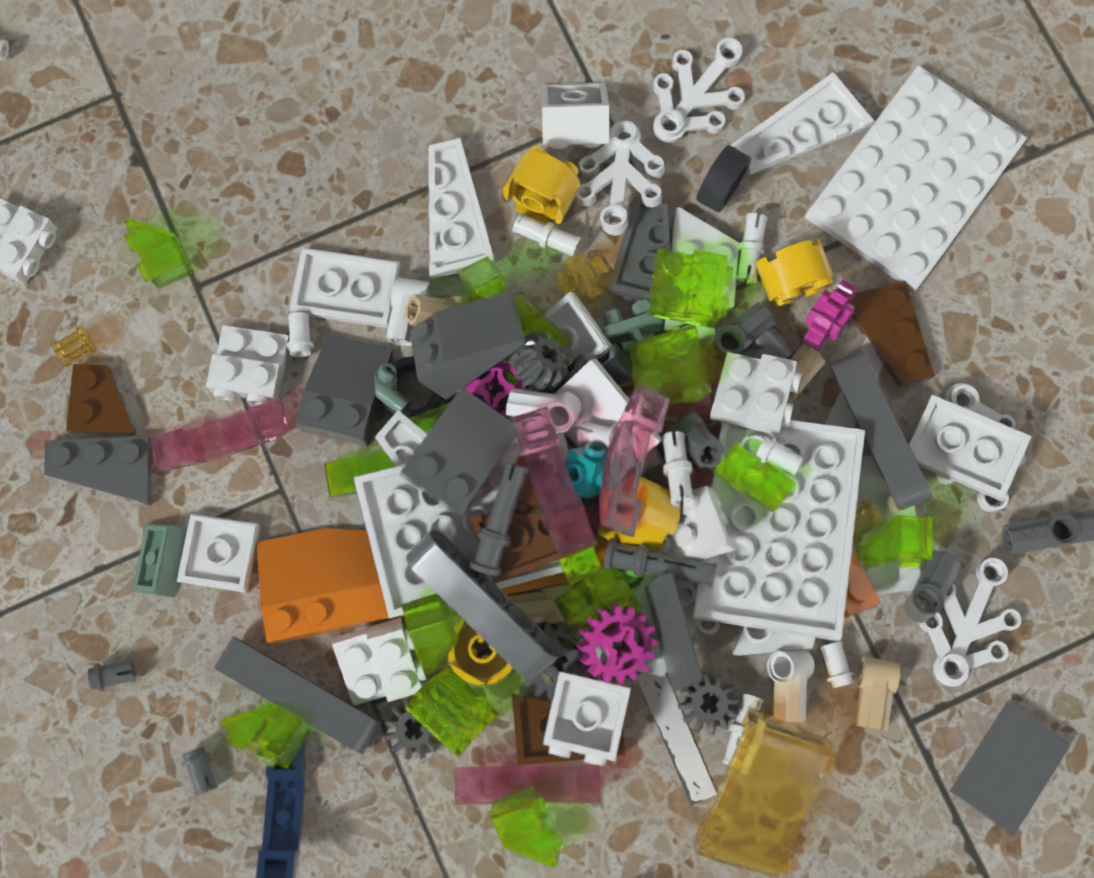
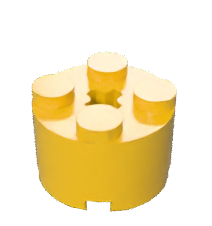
[503,146,580,225]
[755,239,834,308]
[598,474,681,553]
[447,619,514,686]

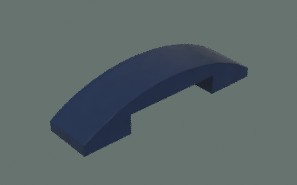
[256,741,306,878]

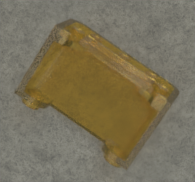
[694,706,836,878]

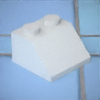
[541,82,609,149]

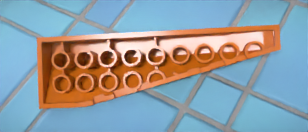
[257,528,617,645]

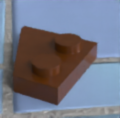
[66,364,136,435]

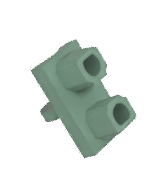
[602,298,664,358]

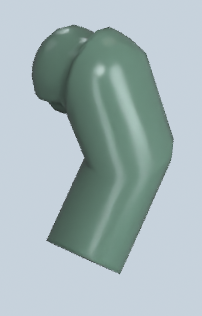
[374,363,411,414]

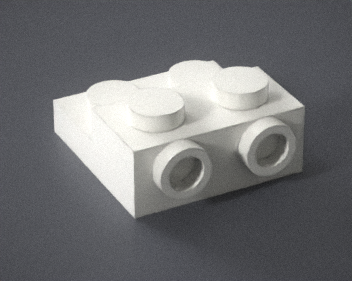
[0,198,58,285]
[206,325,290,406]
[710,352,802,436]
[332,617,427,706]
[543,672,631,767]

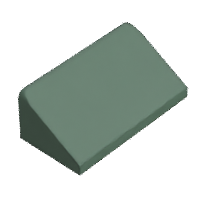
[132,523,187,598]

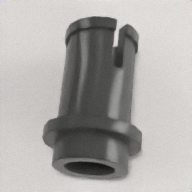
[88,659,137,691]
[181,746,218,796]

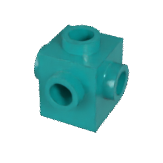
[561,443,624,498]

